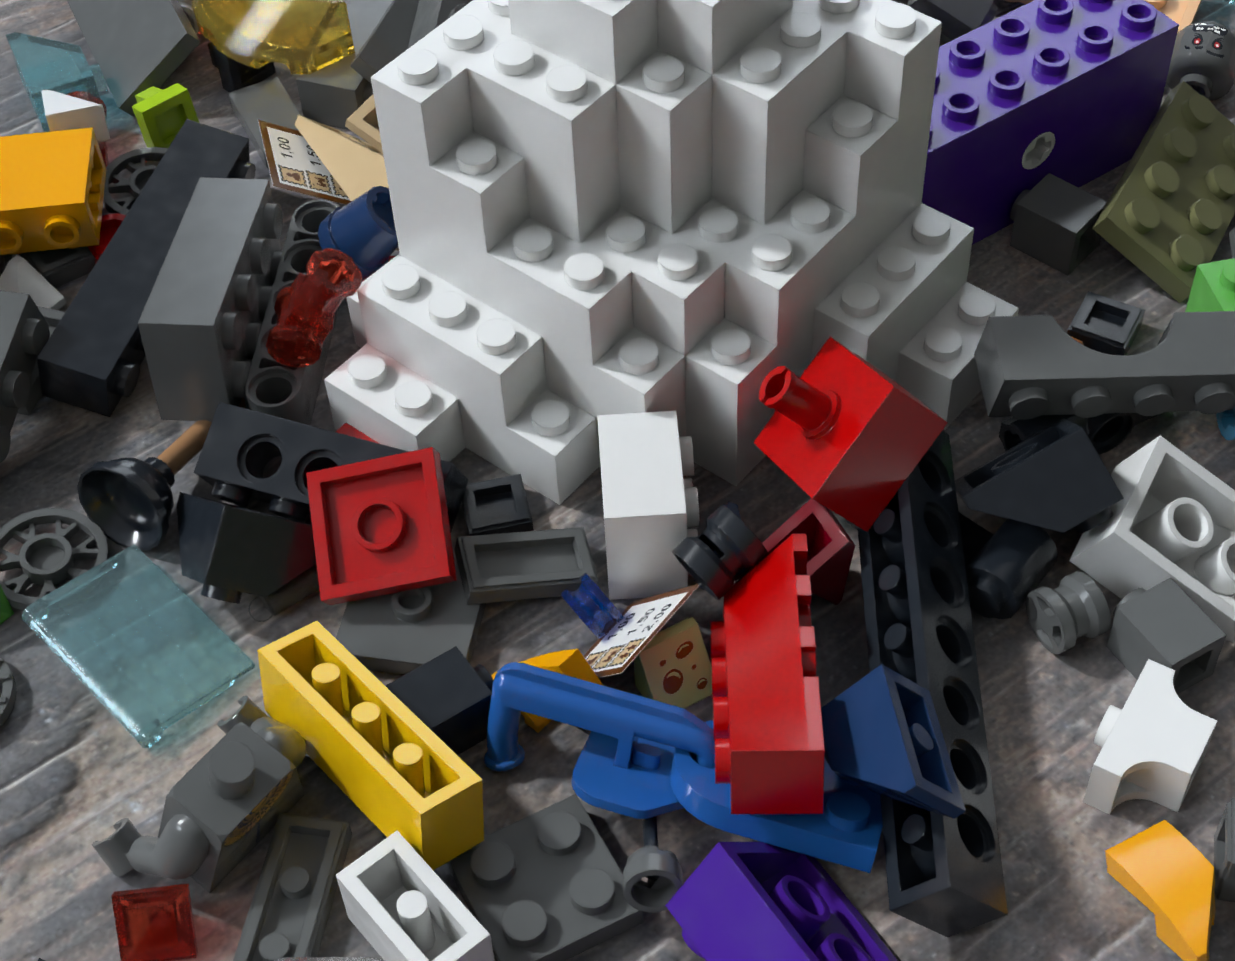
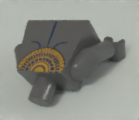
[92,696,306,893]

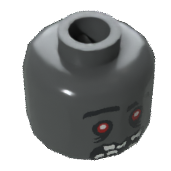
[1166,21,1235,101]

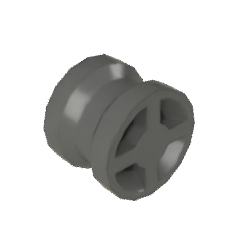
[1025,571,1111,654]

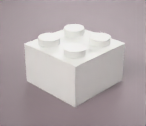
[597,410,699,600]

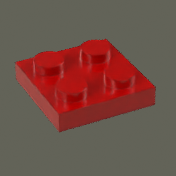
[306,447,457,606]

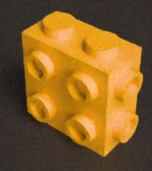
[0,127,106,255]

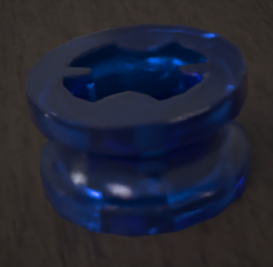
[560,572,625,640]

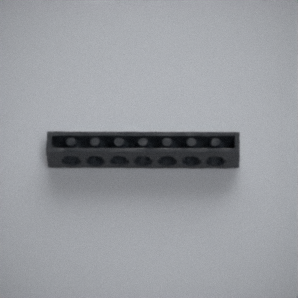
[857,430,1008,937]

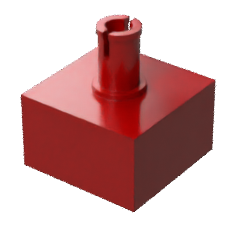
[753,336,948,532]

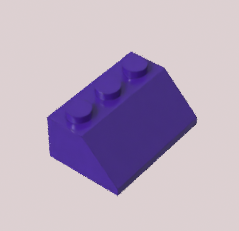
[665,842,898,961]

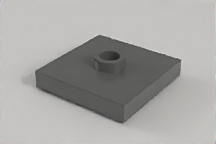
[336,557,486,675]

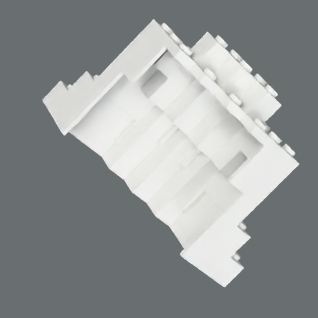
[324,0,1019,505]

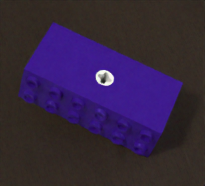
[922,0,1179,245]

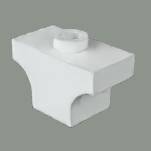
[1083,659,1217,815]

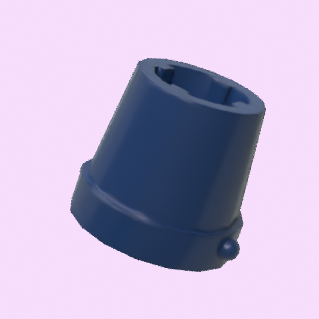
[318,186,398,280]

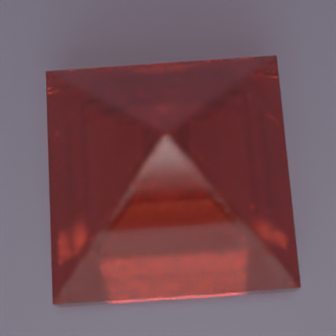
[111,884,198,961]

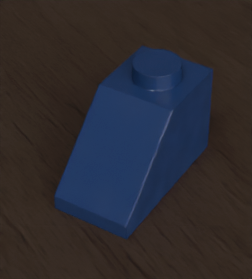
[821,664,966,819]

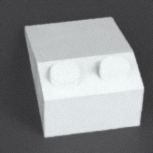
[1069,435,1235,643]

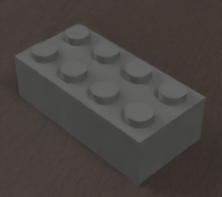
[138,177,283,422]

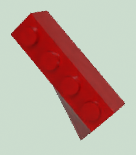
[710,534,825,814]

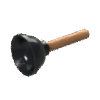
[77,398,246,551]

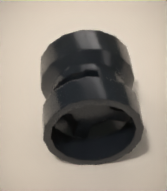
[672,504,768,600]

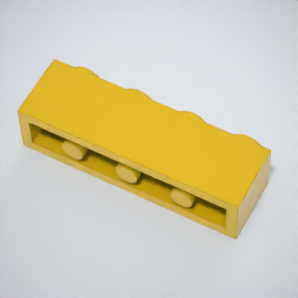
[257,621,484,870]

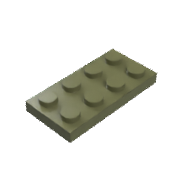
[1092,80,1235,303]

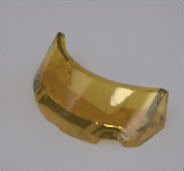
[192,0,355,74]

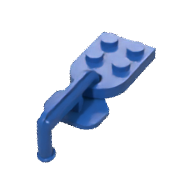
[484,662,883,873]

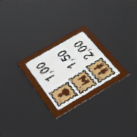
[258,120,351,205]
[584,584,700,678]

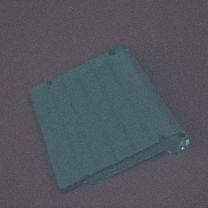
[22,544,255,748]

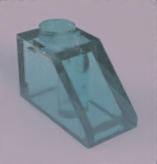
[6,32,109,132]

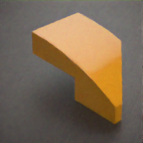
[1105,820,1216,961]

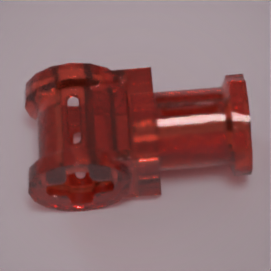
[266,248,362,367]

